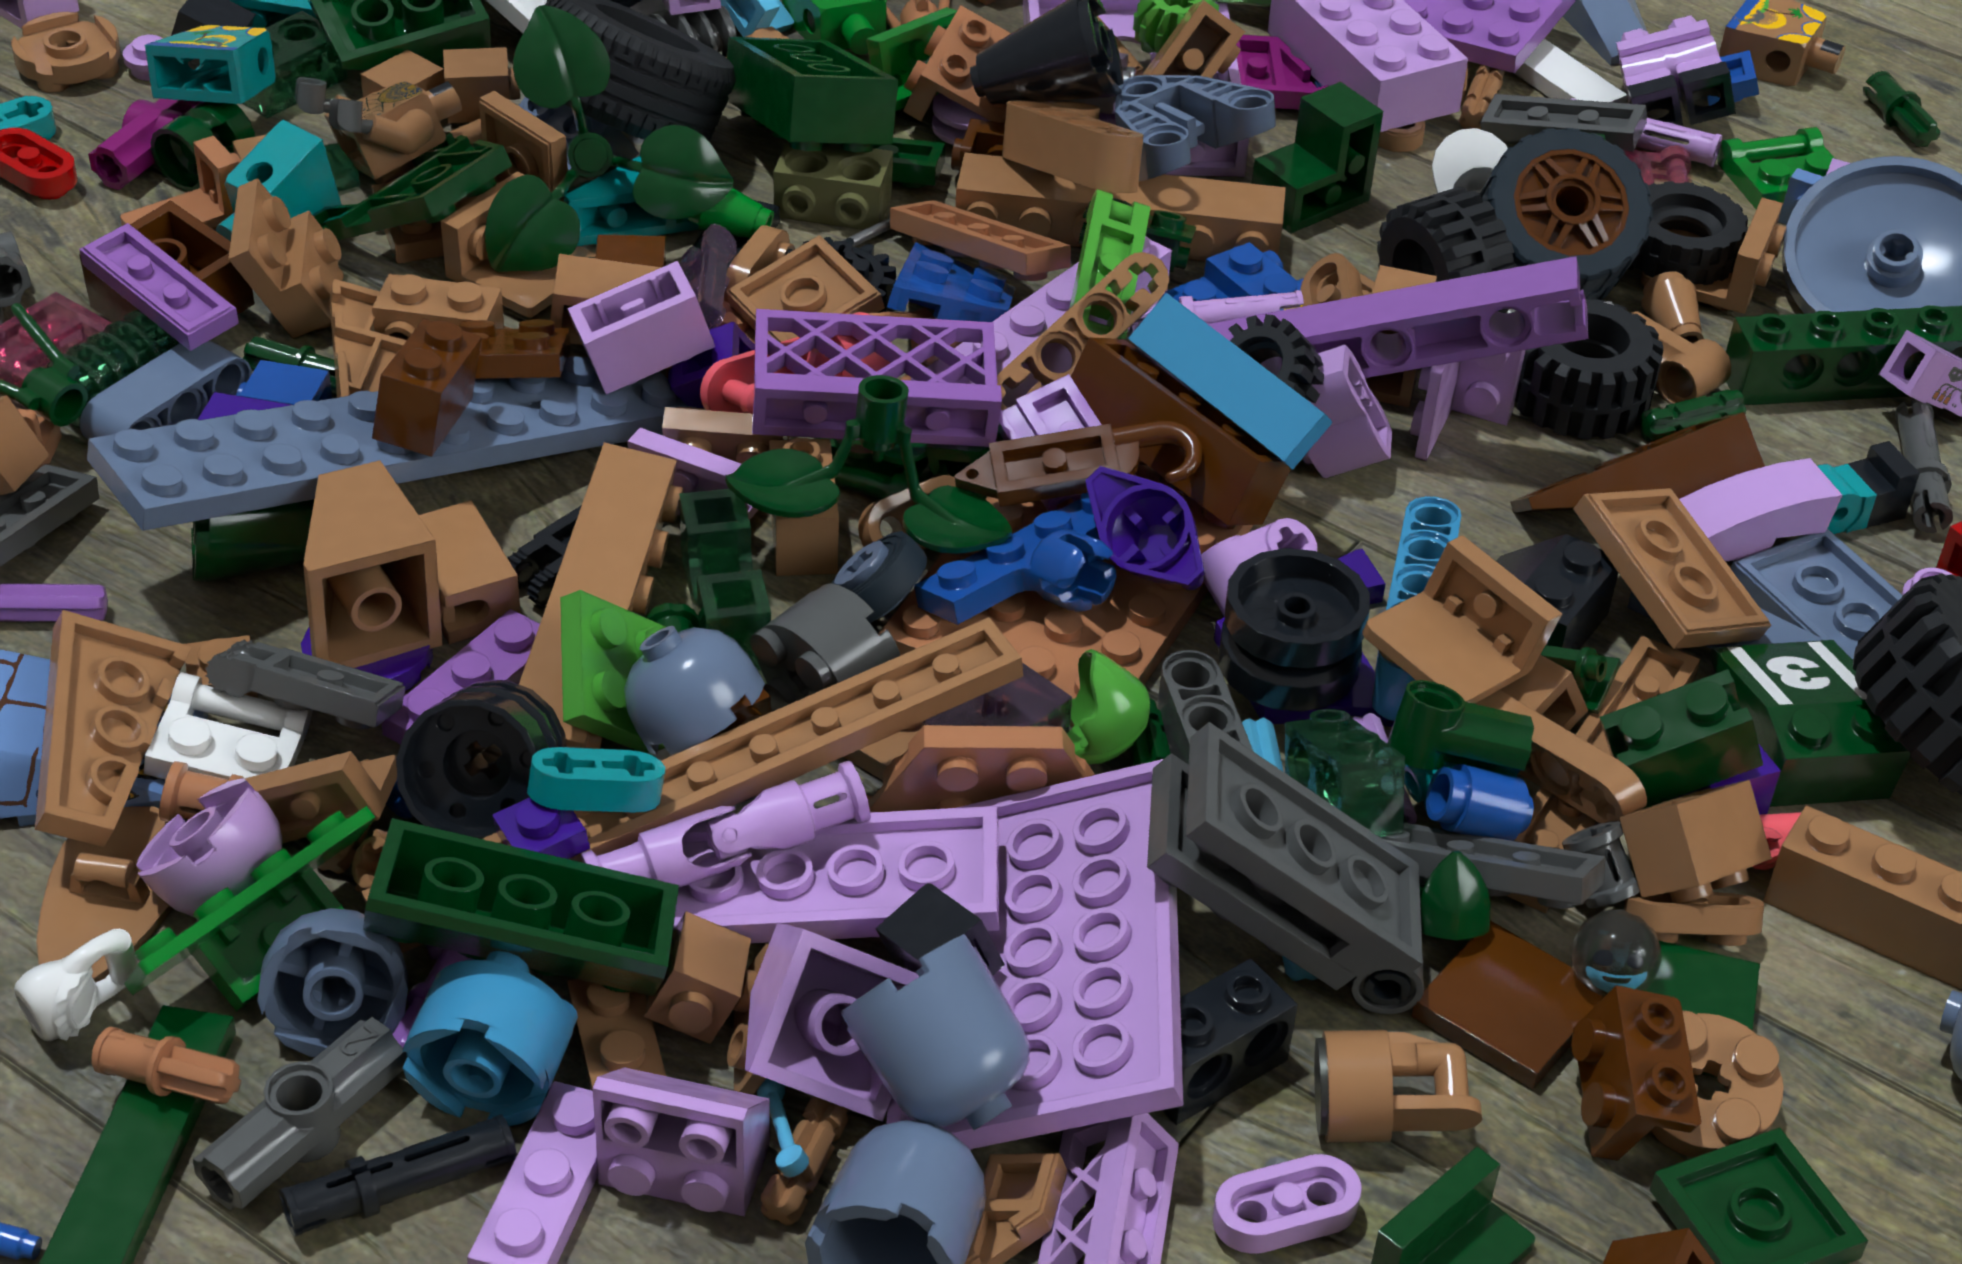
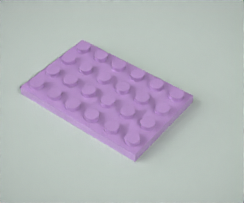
[886,759,1183,1149]

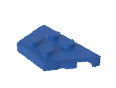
[887,242,1016,322]

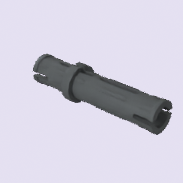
[1895,398,1953,533]

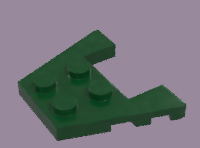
[313,132,513,241]

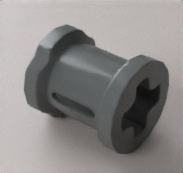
[1562,821,1640,908]

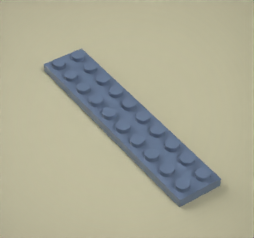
[87,357,697,531]

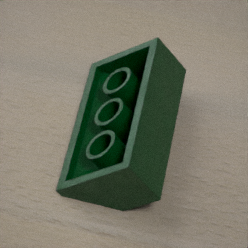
[363,818,679,996]

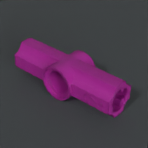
[88,99,202,190]

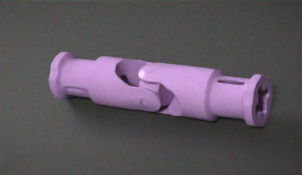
[581,761,871,887]

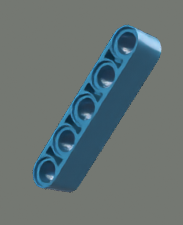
[1372,496,1461,721]

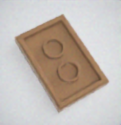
[1573,488,1771,649]

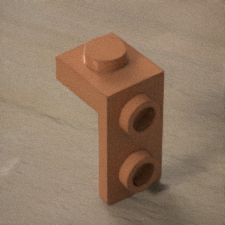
[120,136,241,230]

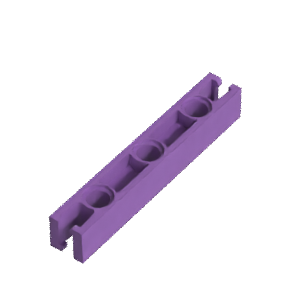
[1208,256,1588,378]

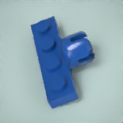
[914,493,1117,625]

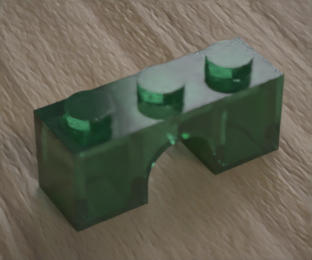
[679,489,771,670]

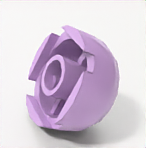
[136,778,283,917]

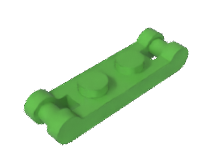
[1069,189,1150,339]

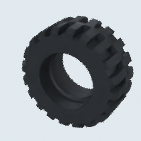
[1853,574,1962,795]

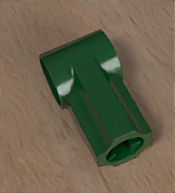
[1386,680,1534,777]

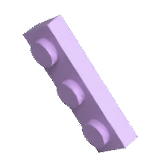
[467,1081,598,1264]

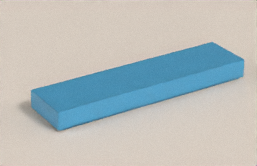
[1128,293,1333,470]

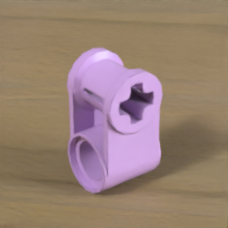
[1202,518,1317,617]

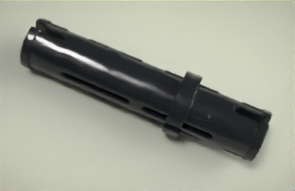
[279,1114,516,1237]

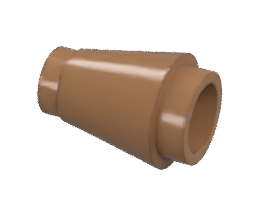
[1641,272,1704,343]

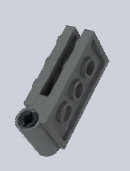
[1147,722,1424,1014]

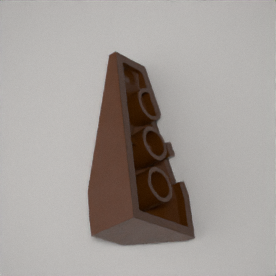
[1510,412,1765,513]

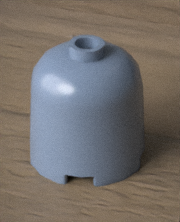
[842,934,1030,1130]
[805,1120,986,1264]

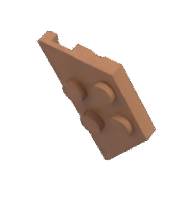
[866,725,1095,813]

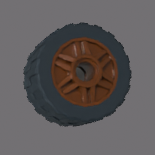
[1480,128,1653,300]

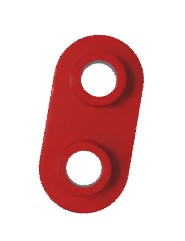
[0,128,78,200]

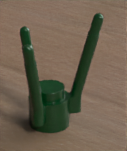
[0,303,88,427]

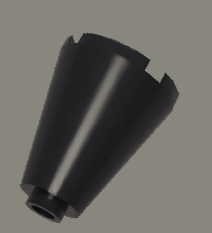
[970,0,1124,105]

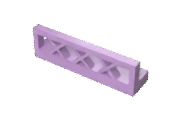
[1038,1113,1179,1264]

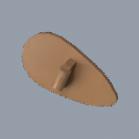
[36,806,173,983]

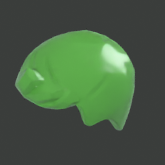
[1065,649,1150,765]

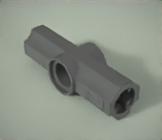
[193,1017,407,1211]

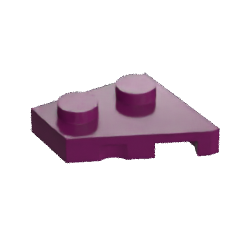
[1236,35,1329,110]

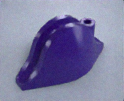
[1085,466,1205,591]

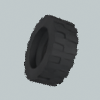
[1631,181,1748,285]

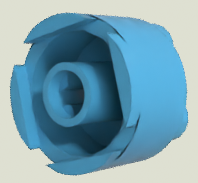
[402,951,578,1126]

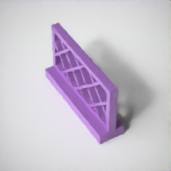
[752,309,1002,447]

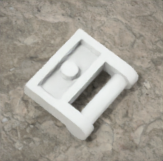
[144,672,313,780]

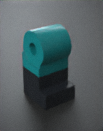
[1818,441,1920,534]

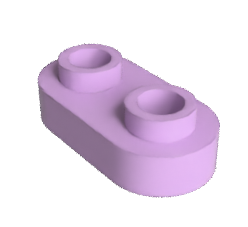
[1212,1154,1361,1254]

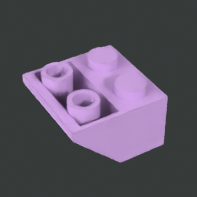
[567,261,715,394]
[592,1067,770,1216]

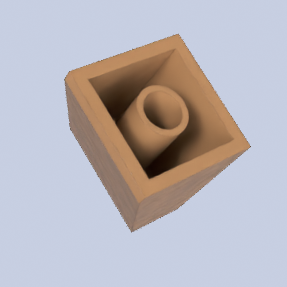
[303,460,442,668]

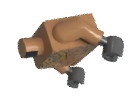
[295,77,462,180]

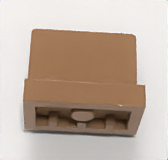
[441,171,596,317]

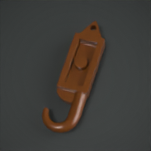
[955,421,1203,507]

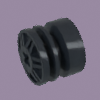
[396,680,566,839]

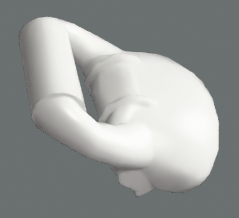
[14,929,138,1041]

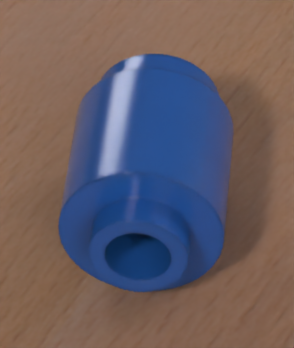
[1426,764,1534,841]

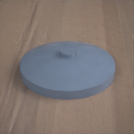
[1782,156,1962,314]

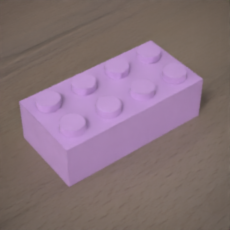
[1268,0,1468,132]

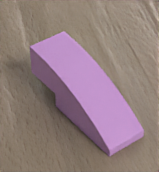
[1679,458,1842,561]

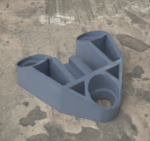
[1115,75,1276,182]

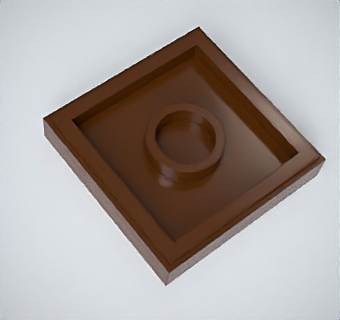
[1411,920,1608,1089]

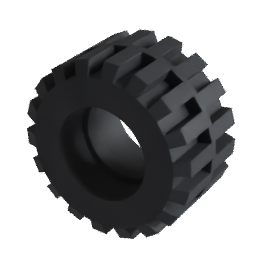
[1377,187,1516,313]
[1515,298,1664,440]

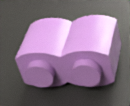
[1279,345,1392,478]

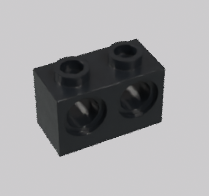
[1162,958,1298,1125]

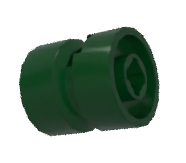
[150,102,255,192]

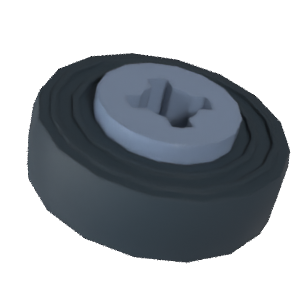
[831,531,927,623]

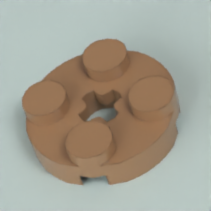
[11,12,121,93]
[1651,1011,1784,1158]

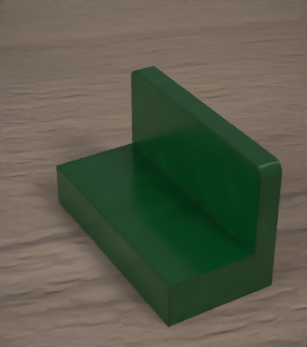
[1371,1146,1535,1264]

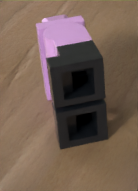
[1616,15,1736,136]

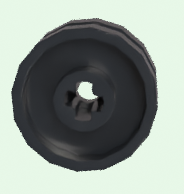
[1219,548,1370,712]

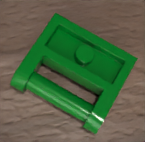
[1717,127,1835,210]

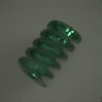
[46,310,179,428]

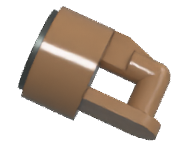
[1314,1030,1482,1143]

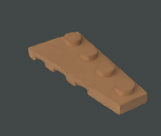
[35,610,191,847]

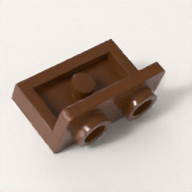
[1572,985,1701,1161]

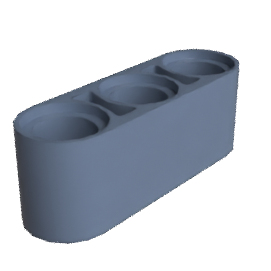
[80,340,252,440]

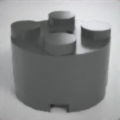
[750,583,901,711]

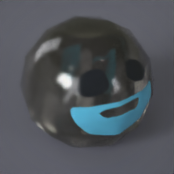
[1570,909,1662,997]

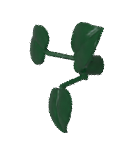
[485,5,733,272]
[725,375,1012,554]

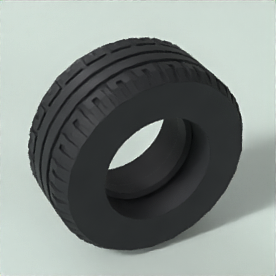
[545,0,736,142]

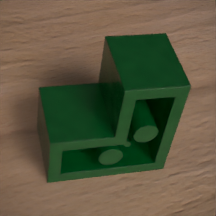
[1251,82,1384,234]

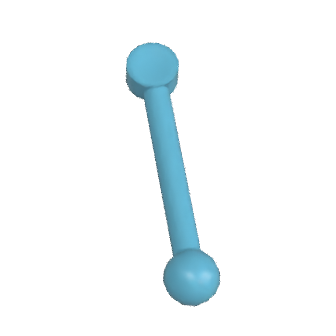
[757,1078,809,1178]

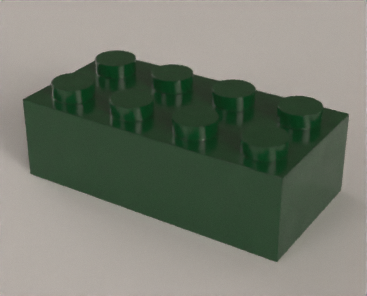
[727,36,898,153]

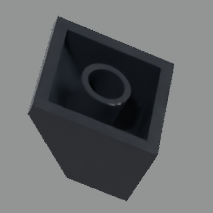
[1496,534,1619,650]

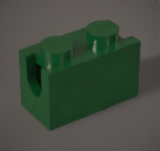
[1600,669,1763,809]

